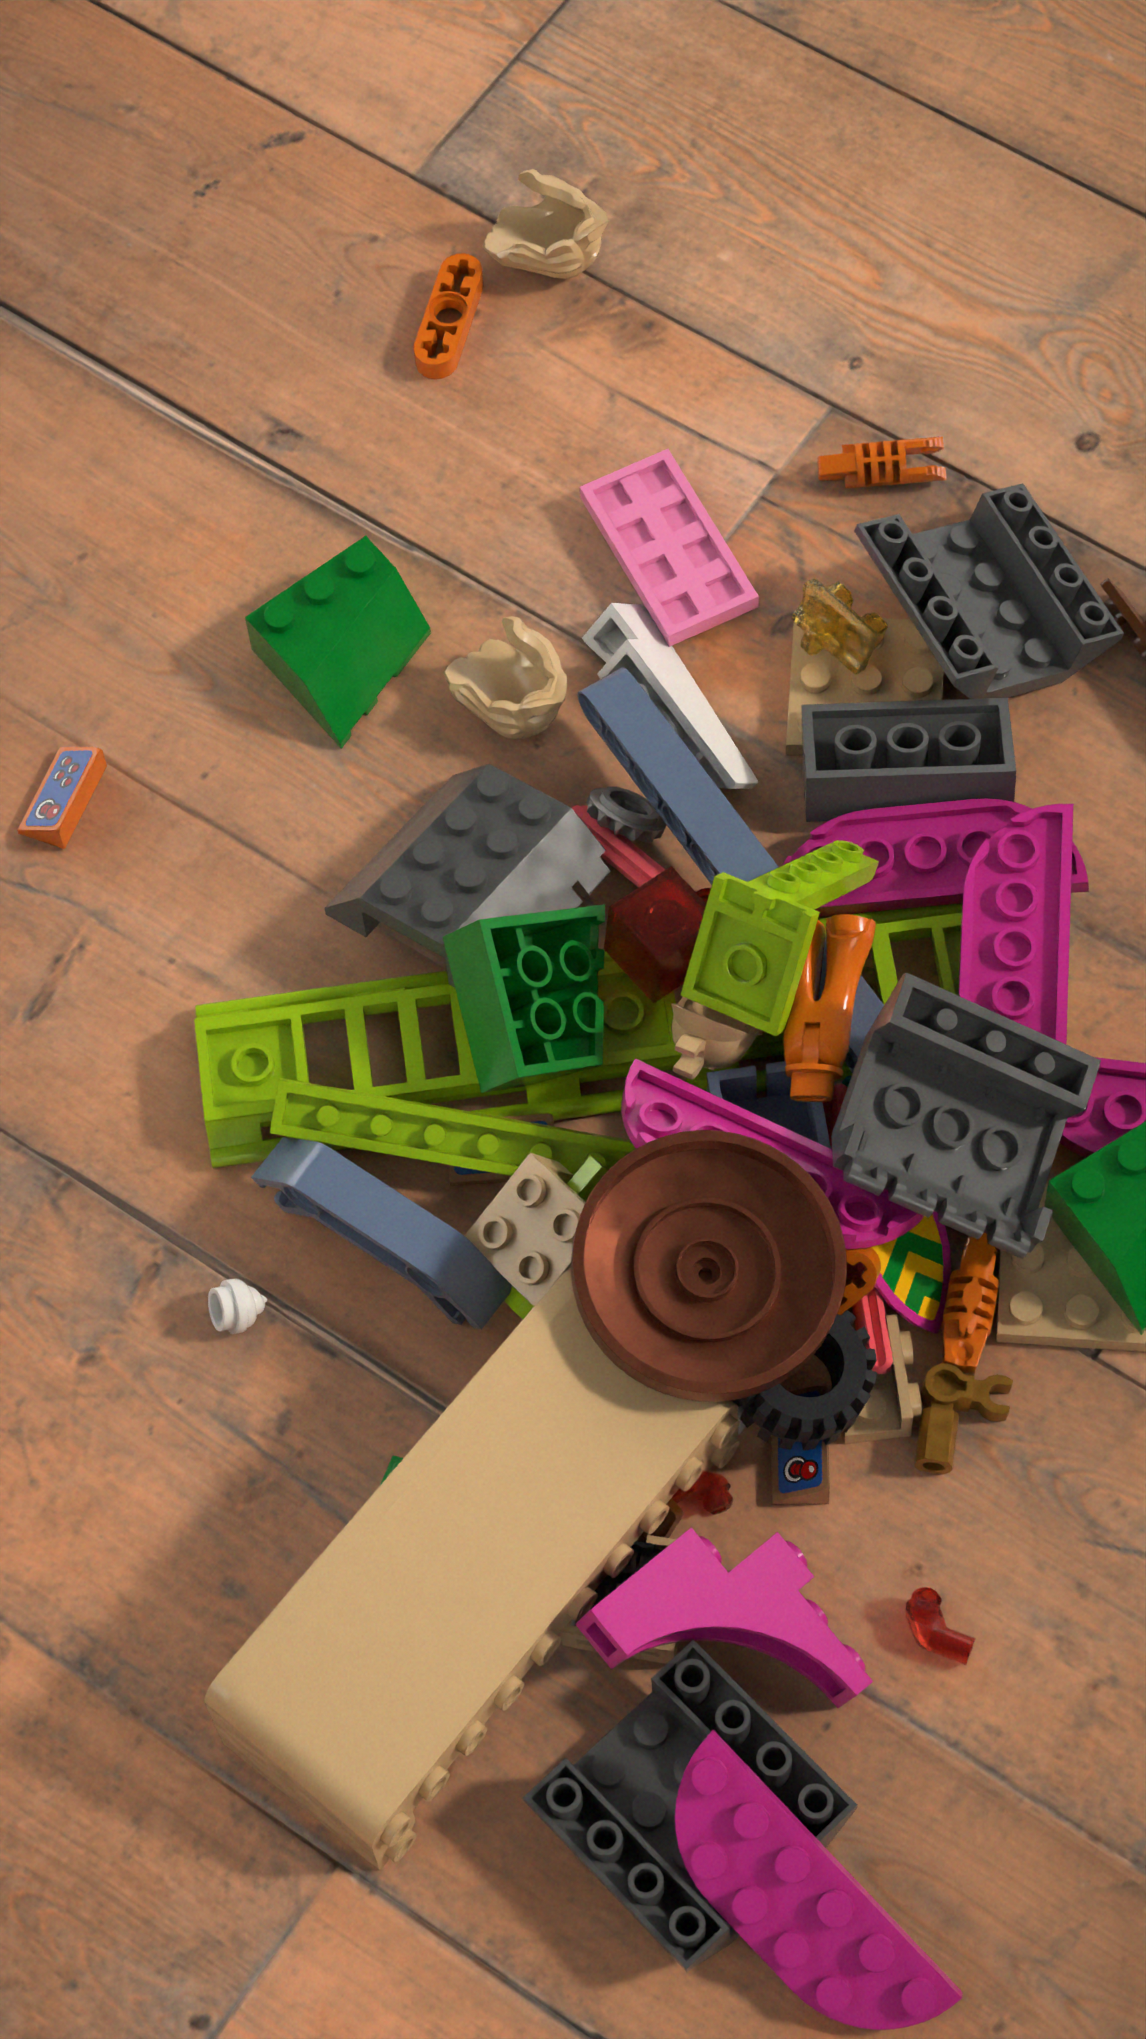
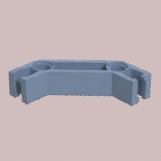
[251,1137,512,1329]

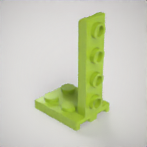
[680,840,879,1036]

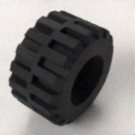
[731,1310,877,1450]

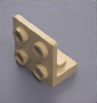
[464,1153,586,1306]

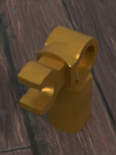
[914,1363,1013,1475]

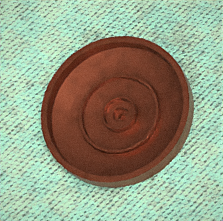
[571,1130,847,1402]

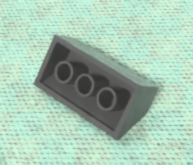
[801,697,1016,822]

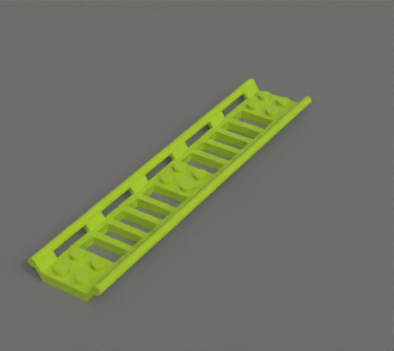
[194,903,962,1168]

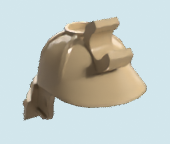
[671,973,764,1079]

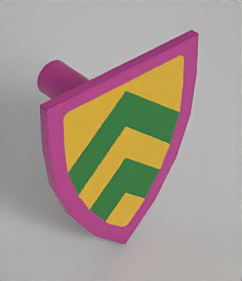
[864,1211,951,1334]

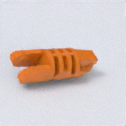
[817,436,946,489]
[941,1232,999,1374]

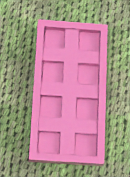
[580,449,759,647]

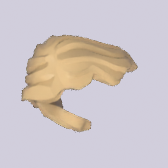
[483,169,609,279]
[443,616,567,739]

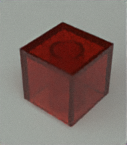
[603,866,707,1003]

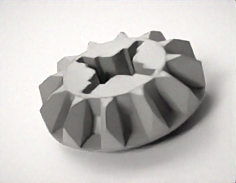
[586,787,666,842]

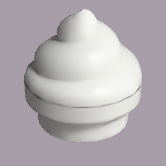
[208,1278,267,1334]

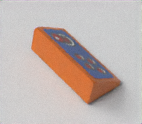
[17,747,107,849]

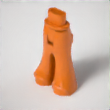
[783,914,876,1102]

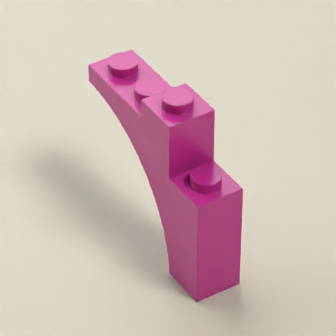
[575,1527,873,1708]

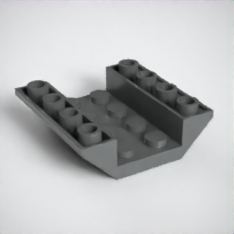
[854,483,1124,699]
[523,1640,858,1972]

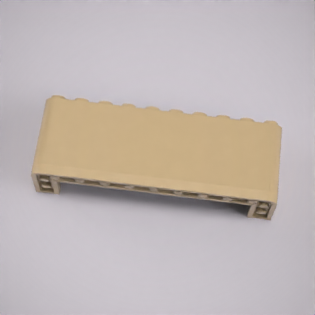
[204,1268,740,1870]

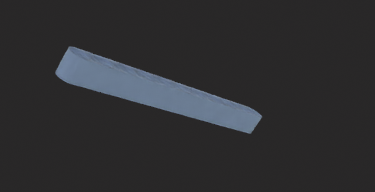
[577,667,884,1073]

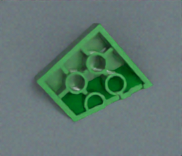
[245,536,431,749]
[443,904,605,1093]
[1044,1121,1146,1335]

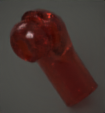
[672,1470,733,1515]
[905,1587,976,1665]

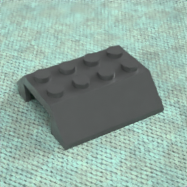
[325,764,611,988]
[831,972,1101,1259]

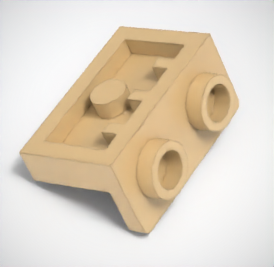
[843,1314,922,1444]

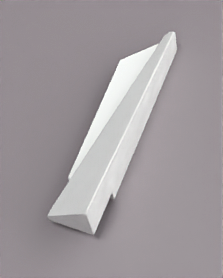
[582,603,758,789]

